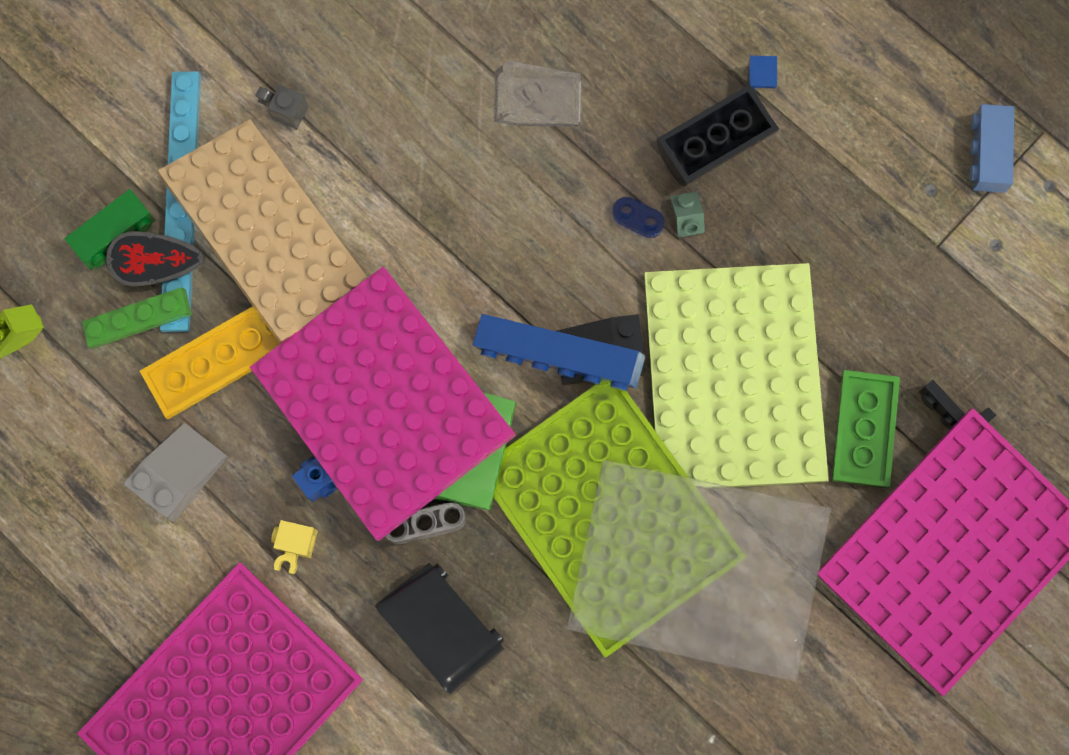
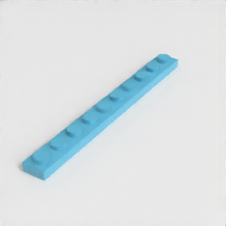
[160,72,201,332]

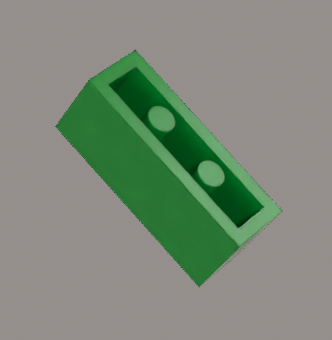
[64,189,156,270]

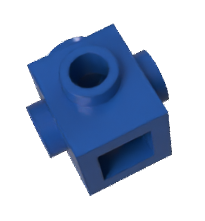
[292,457,337,502]

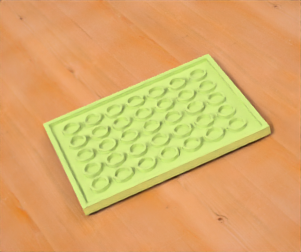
[644,263,829,489]

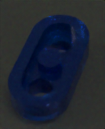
[613,197,664,238]

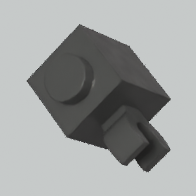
[255,85,309,130]

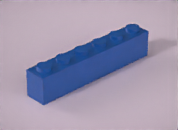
[473,314,645,391]

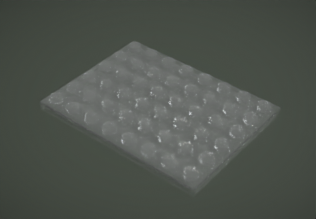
[567,460,831,682]

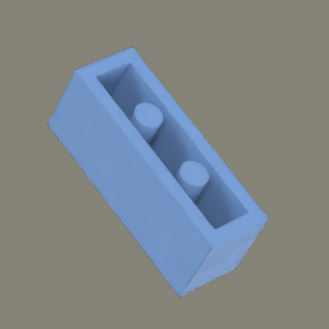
[969,104,1014,193]

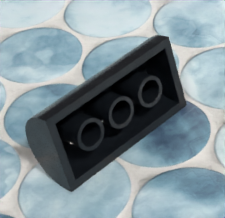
[657,84,779,186]

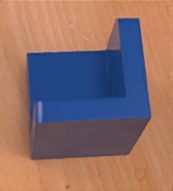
[747,56,777,90]

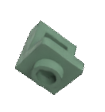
[670,192,705,237]

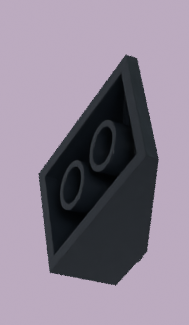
[557,314,646,385]

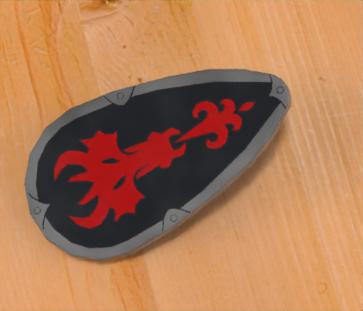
[106,231,204,286]

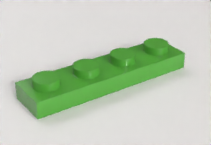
[82,287,192,349]

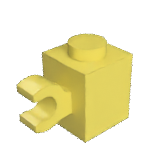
[271,520,318,575]

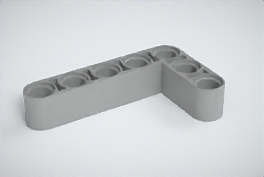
[386,503,466,545]

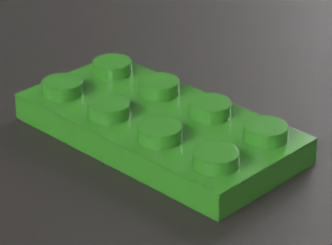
[832,370,900,489]

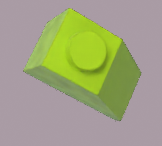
[0,304,44,359]

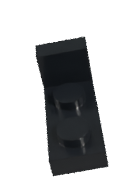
[919,380,996,430]

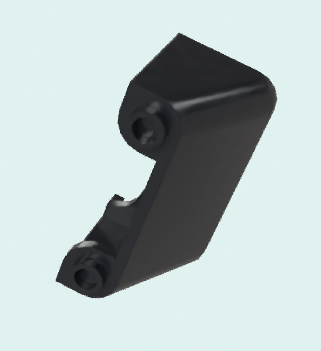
[374,562,505,696]

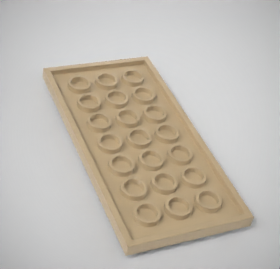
[158,119,368,344]

